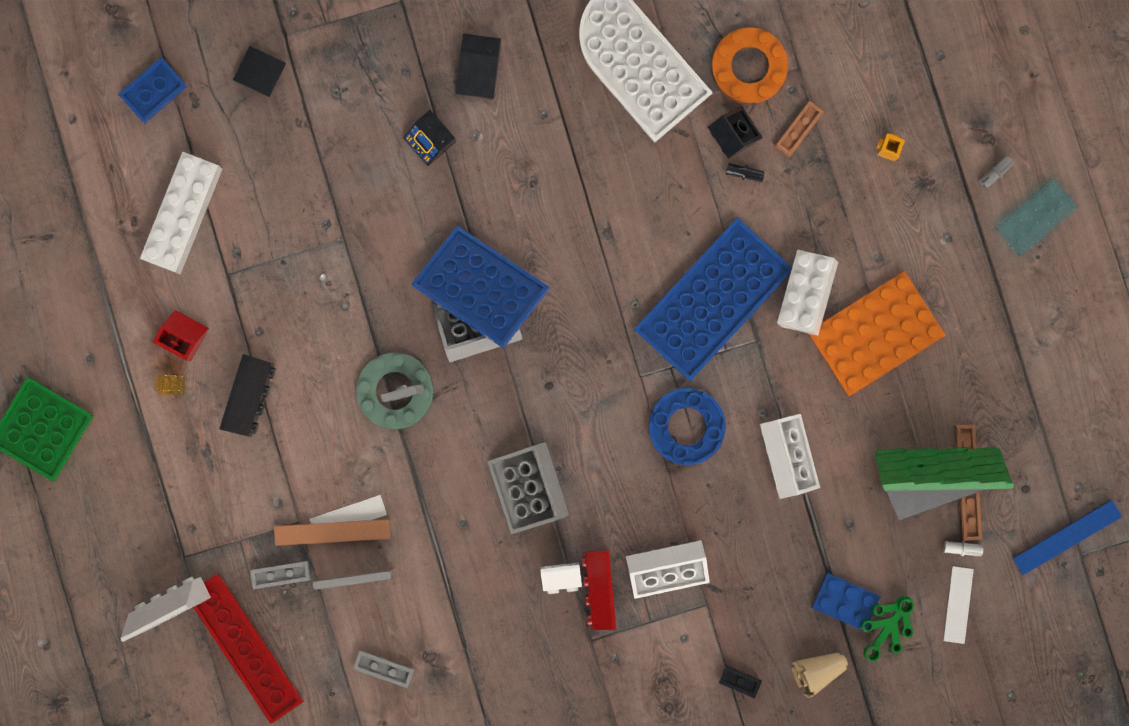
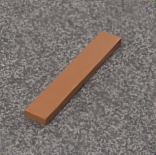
[955,425,982,541]
[274,519,391,546]

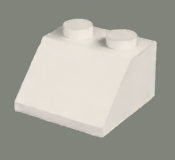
[540,562,582,594]

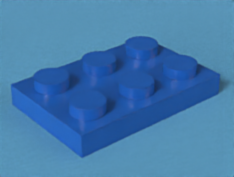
[118,57,188,124]
[811,572,881,631]

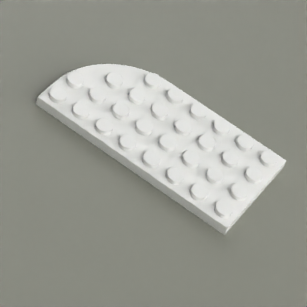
[579,0,713,143]

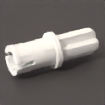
[943,541,983,556]

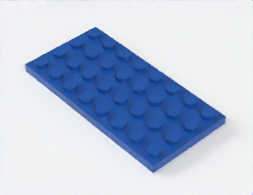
[634,217,792,381]

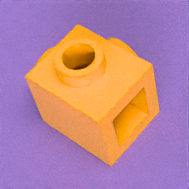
[876,133,905,162]

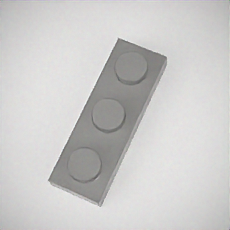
[250,561,311,589]
[353,650,415,689]

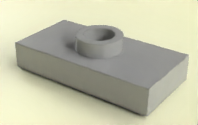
[381,385,424,402]

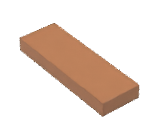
[774,100,824,158]

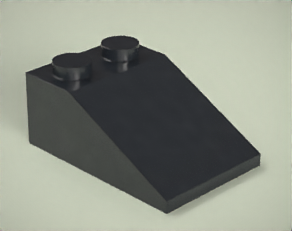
[456,33,502,99]

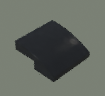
[233,46,286,97]

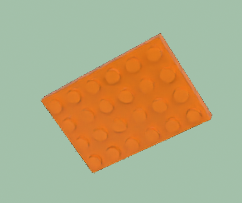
[808,271,946,397]

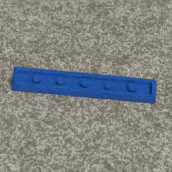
[1012,500,1122,575]

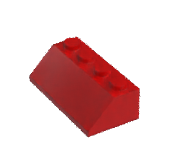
[582,549,616,630]

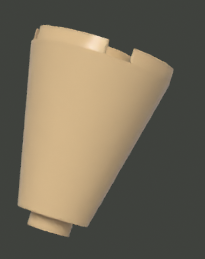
[792,652,848,698]

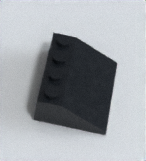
[219,354,276,437]

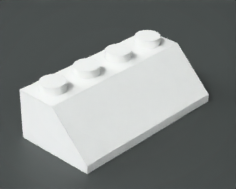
[760,414,820,499]
[626,541,710,599]

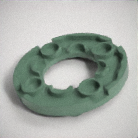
[356,353,434,429]

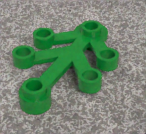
[860,595,914,662]

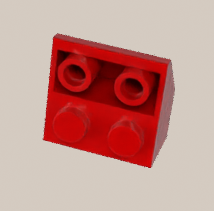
[153,310,209,362]

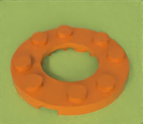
[712,27,788,104]

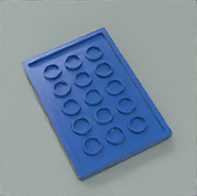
[411,226,549,349]

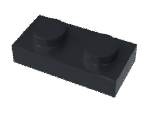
[718,665,762,699]

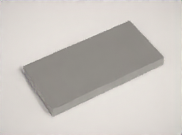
[313,569,395,590]

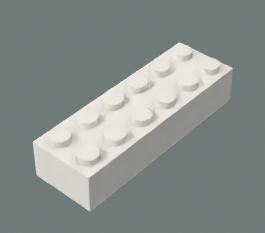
[140,152,222,275]

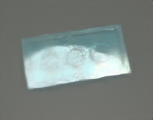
[995,178,1078,257]

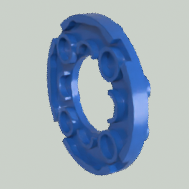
[649,388,726,465]

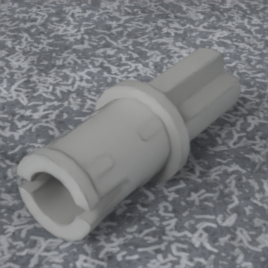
[979,156,1014,189]

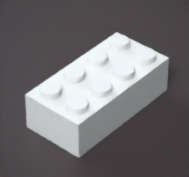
[777,250,838,336]

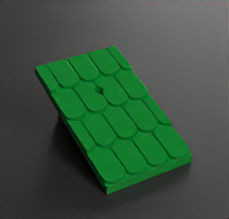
[874,447,1015,520]

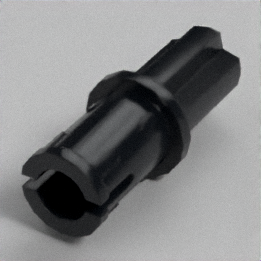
[726,163,765,182]

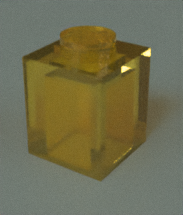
[154,375,185,396]

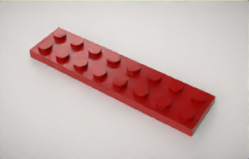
[193,573,304,724]

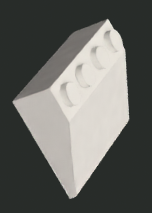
[120,576,211,642]

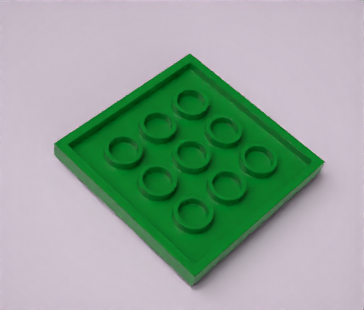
[0,377,94,482]

